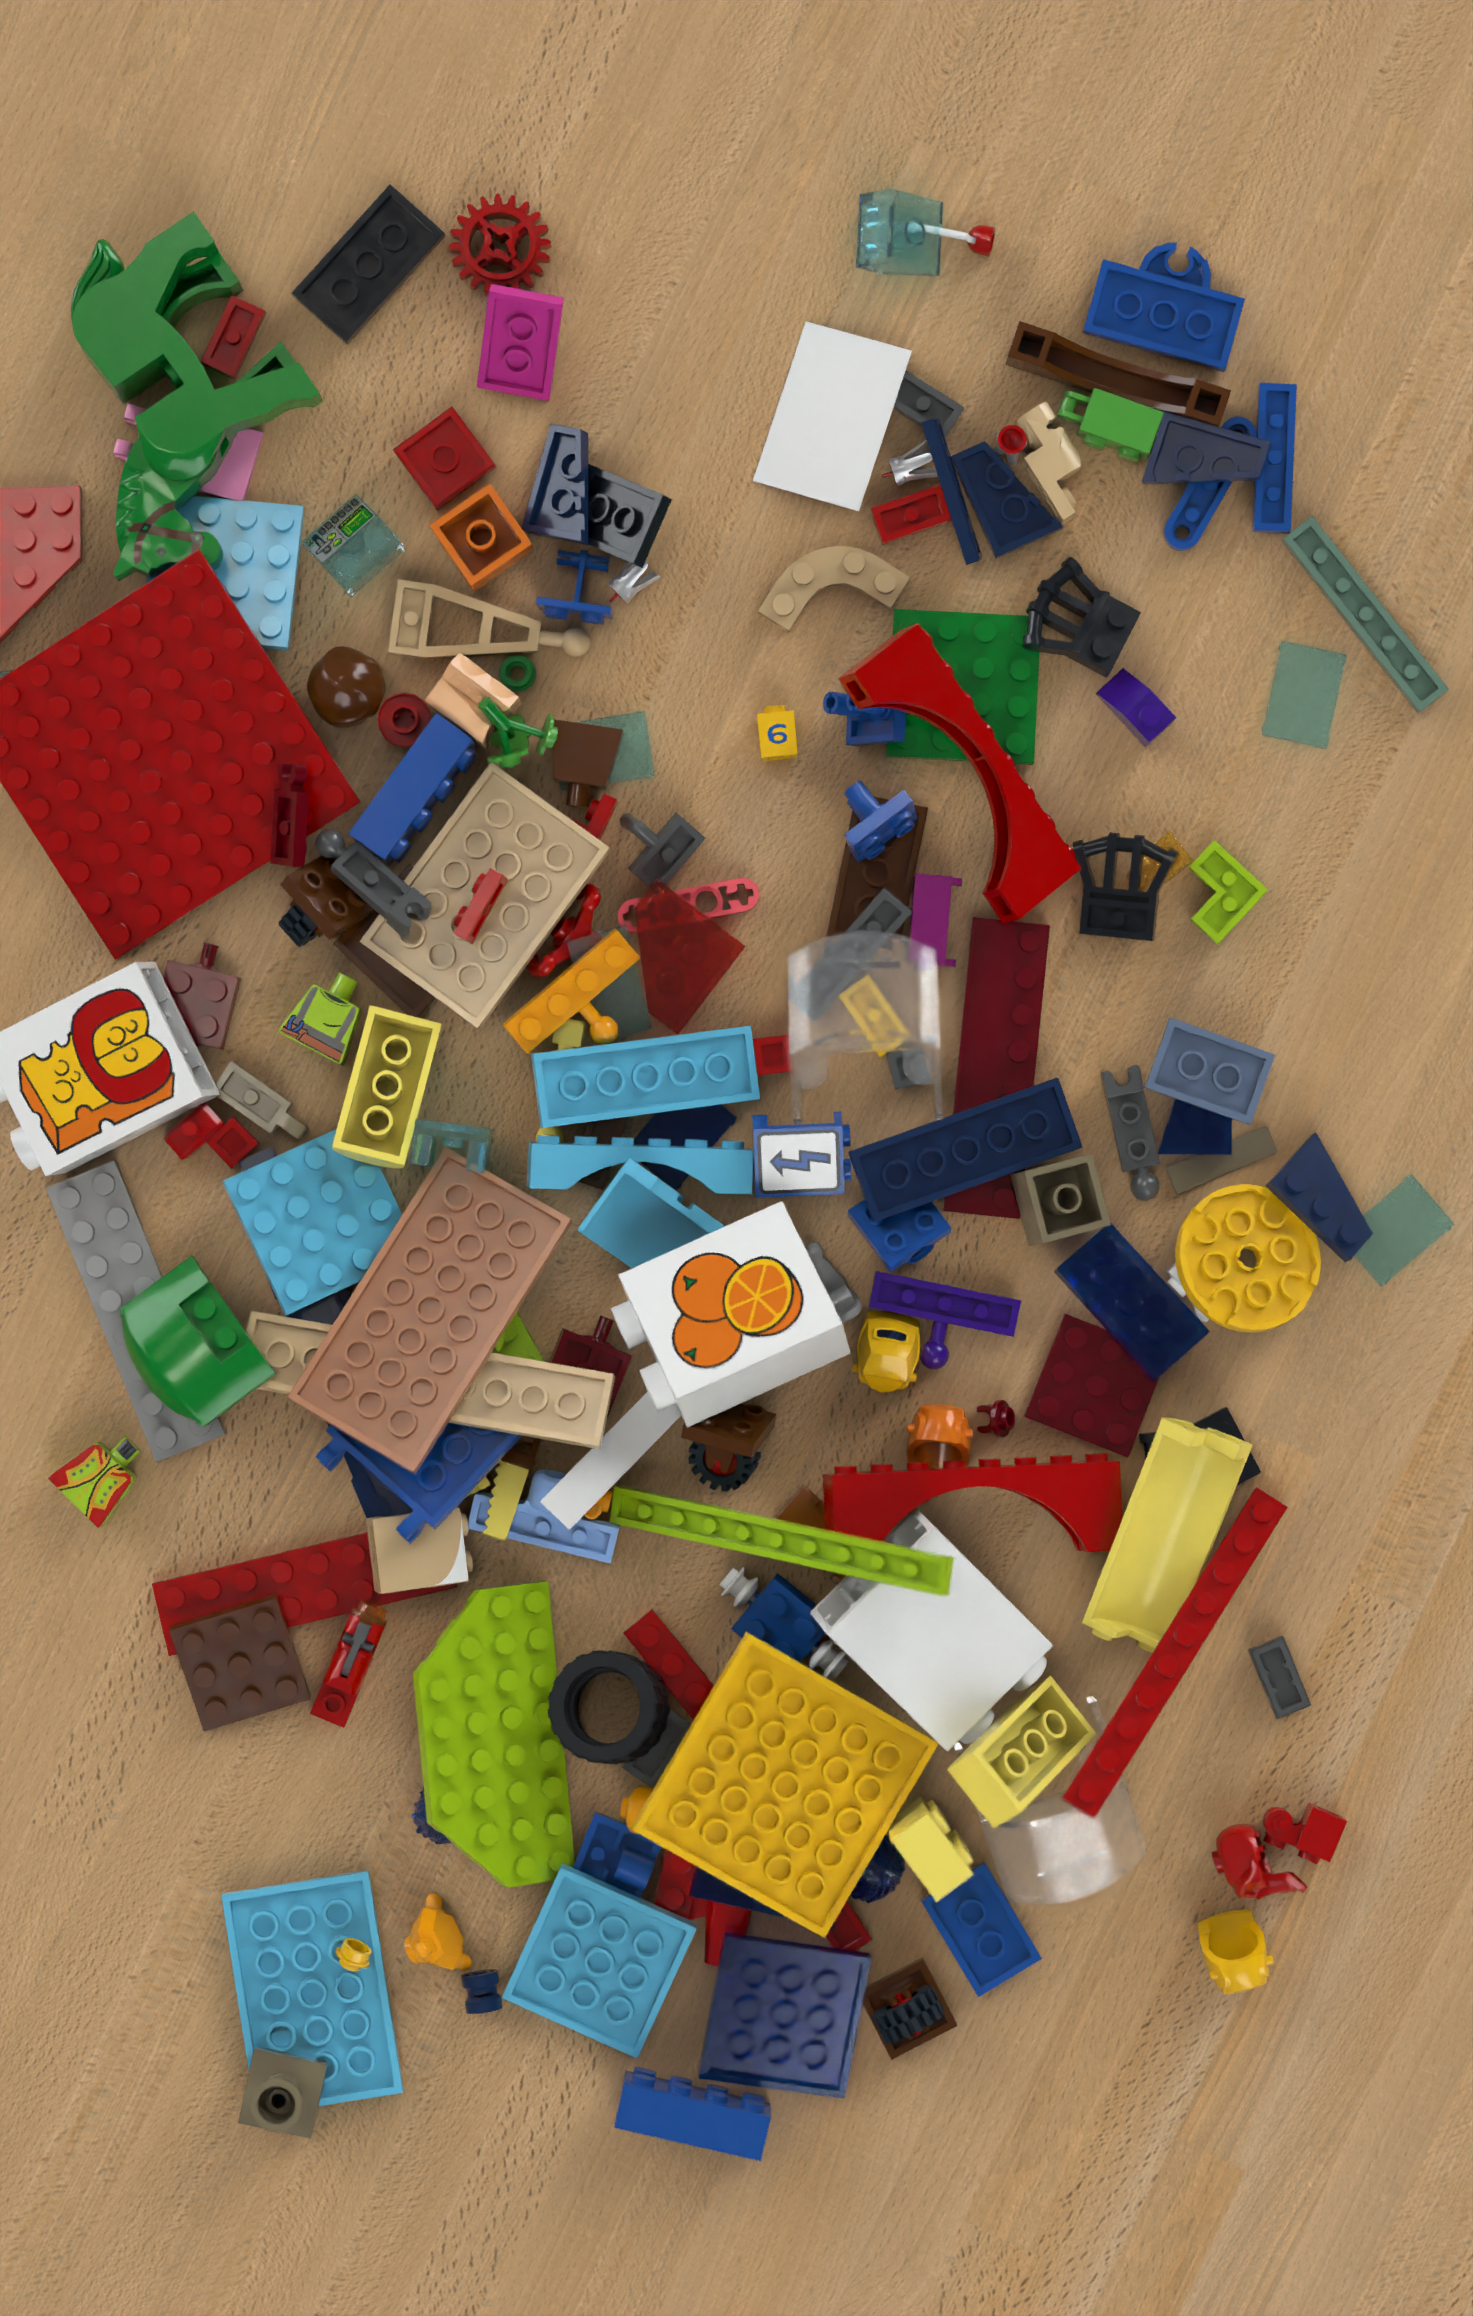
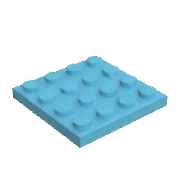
[146,496,304,651]
[222,1129,402,1316]
[502,1863,698,2058]

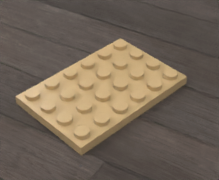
[359,762,611,1030]

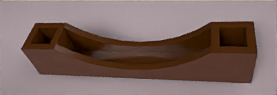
[1005,321,1231,427]

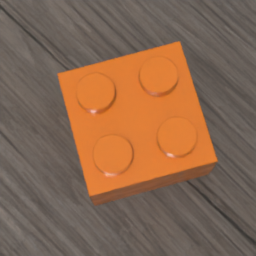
[429,483,534,592]

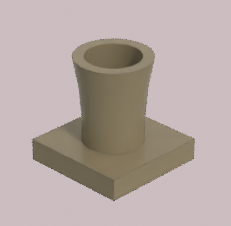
[238,2047,328,2139]

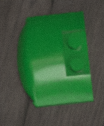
[120,1255,277,1427]

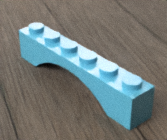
[527,1135,754,1194]

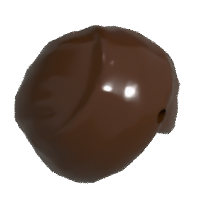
[307,646,385,728]

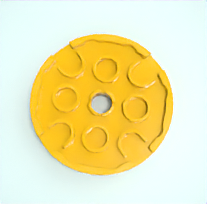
[1175,1184,1321,1332]

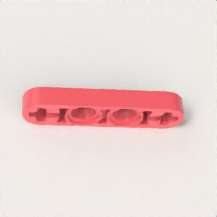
[618,878,759,933]

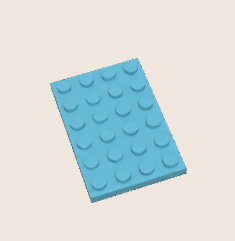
[221,1870,404,2106]

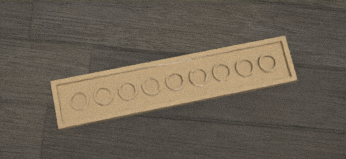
[247,1311,615,1449]

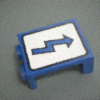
[752,1111,851,1198]

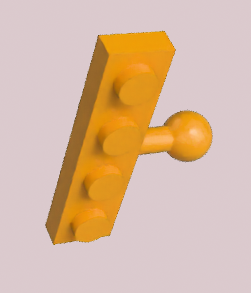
[502,929,640,1054]

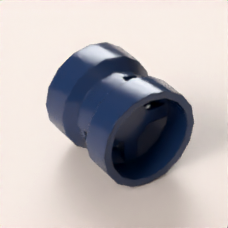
[461,1969,503,2014]

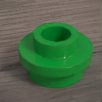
[499,655,536,692]

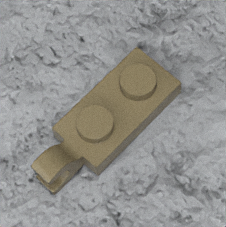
[215,1061,309,1140]

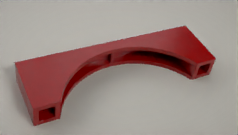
[838,623,1082,923]
[823,1453,1122,1552]

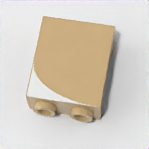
[366,1507,473,1594]

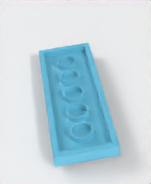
[531,1026,760,1128]

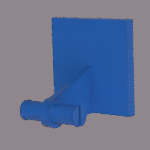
[536,550,614,625]

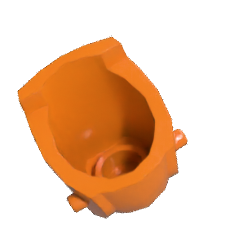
[906,1404,973,1469]

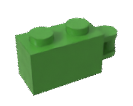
[1057,388,1164,462]

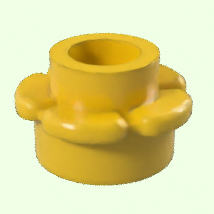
[335,1938,372,1972]

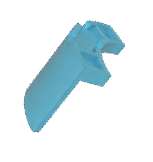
[578,1157,725,1268]

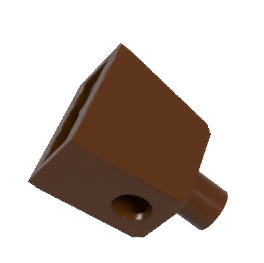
[553,720,624,808]

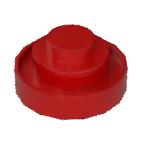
[377,692,432,748]

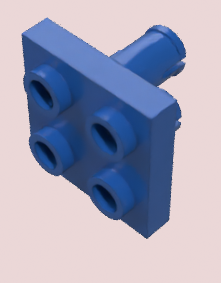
[823,692,906,746]
[844,780,918,862]

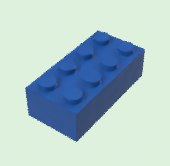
[348,713,477,866]
[614,2067,771,2161]

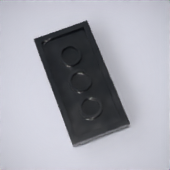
[292,184,445,345]

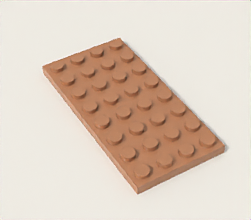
[287,1146,573,1475]

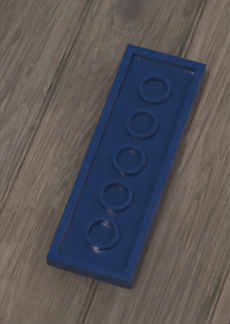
[848,1078,1083,1222]

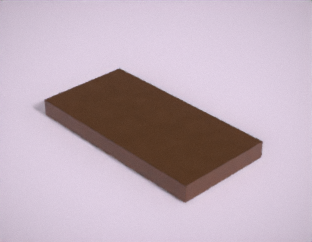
[826,797,928,953]

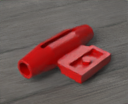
[655,1849,754,1968]

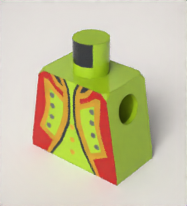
[48,1436,141,1528]

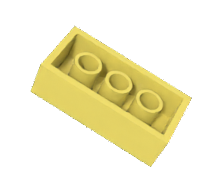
[947,1675,1097,1828]
[888,1796,974,1902]

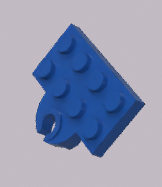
[1082,242,1245,372]

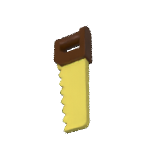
[483,1436,542,1540]

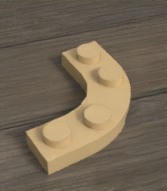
[758,546,911,633]

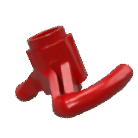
[525,883,602,978]

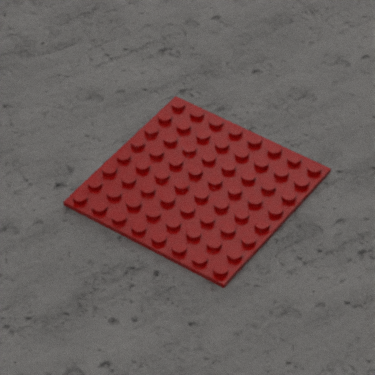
[0,549,361,960]

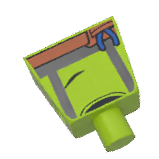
[278,972,362,1066]

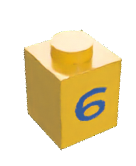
[757,705,798,762]

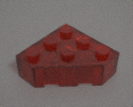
[634,876,746,1035]

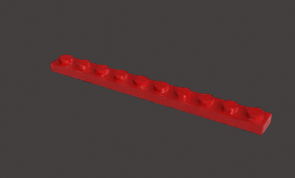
[1061,1487,1288,1820]

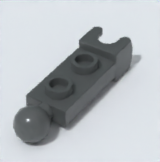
[315,829,432,938]
[1101,1065,1160,1201]

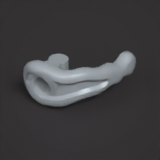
[805,1242,862,1323]

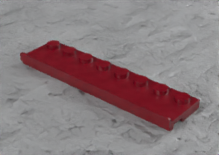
[943,917,1050,1219]

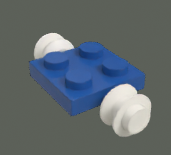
[719,1566,848,1678]

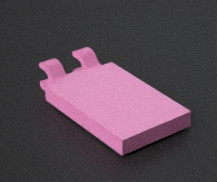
[113,402,263,501]

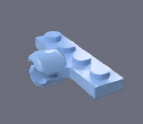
[468,1470,620,1564]

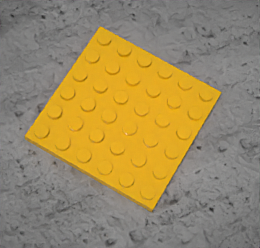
[631,1632,939,1938]

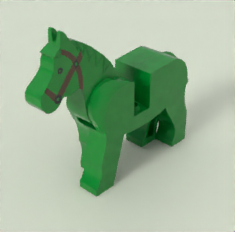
[71,211,323,581]

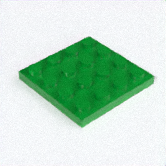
[886,609,1040,765]

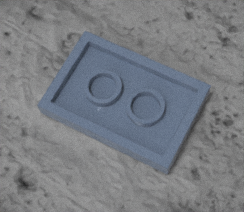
[1144,1017,1275,1125]

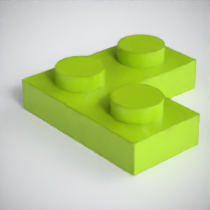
[1188,840,1268,945]

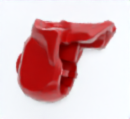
[1212,1824,1307,1900]

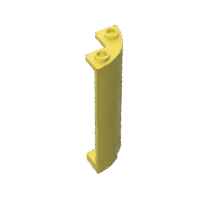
[1082,1418,1252,1653]

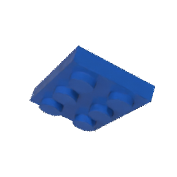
[920,1861,1042,1997]

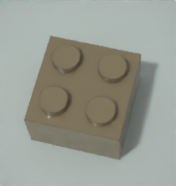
[1010,1153,1111,1246]

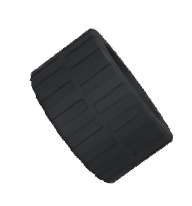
[548,1650,670,1765]

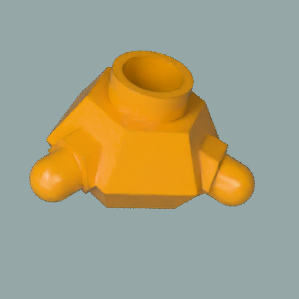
[404,1893,472,1971]

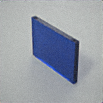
[634,1104,737,1190]

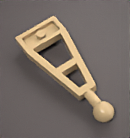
[388,579,590,659]

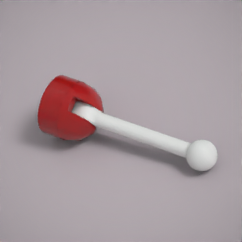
[906,219,995,257]

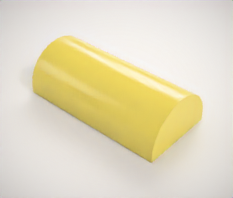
[332,1005,442,1169]

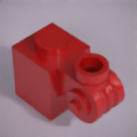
[1263,1802,1347,1864]

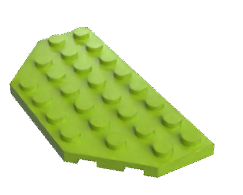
[413,1581,575,1888]

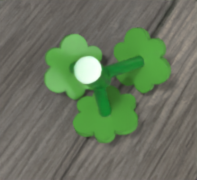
[478,697,558,768]

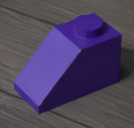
[1096,668,1177,748]

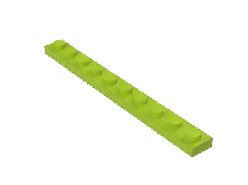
[609,1485,954,1596]

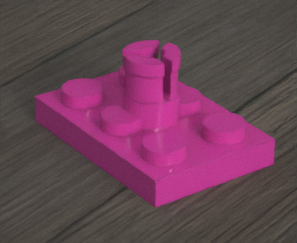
[477,284,564,401]

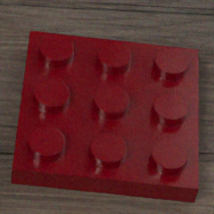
[1024,1313,1169,1458]

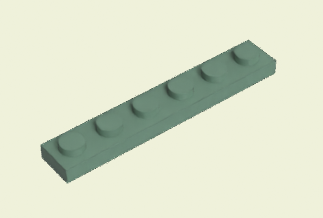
[1281,516,1449,713]

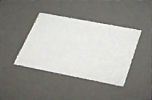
[753,321,912,511]

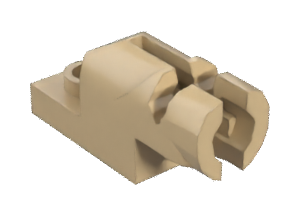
[1016,402,1081,525]

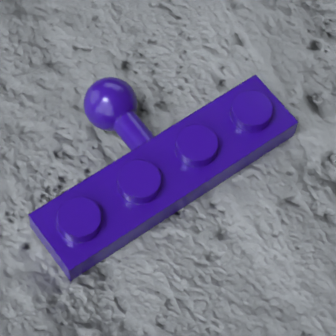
[868,1271,1021,1369]

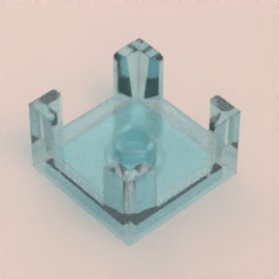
[410,1119,494,1173]

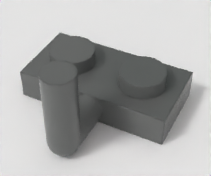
[620,812,705,894]

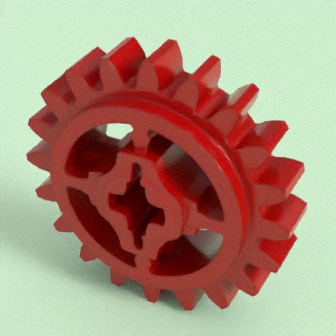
[449,194,551,297]

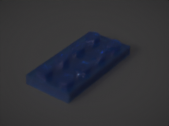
[1054,1222,1210,1382]

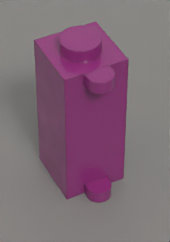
[907,873,963,973]

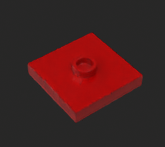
[393,406,496,511]

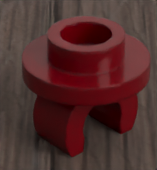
[977,1400,1015,1437]

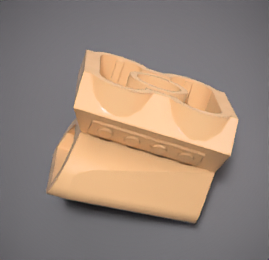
[425,652,522,751]

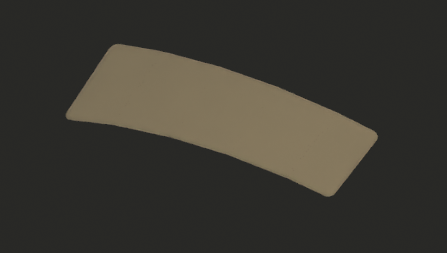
[1166,1126,1277,1194]

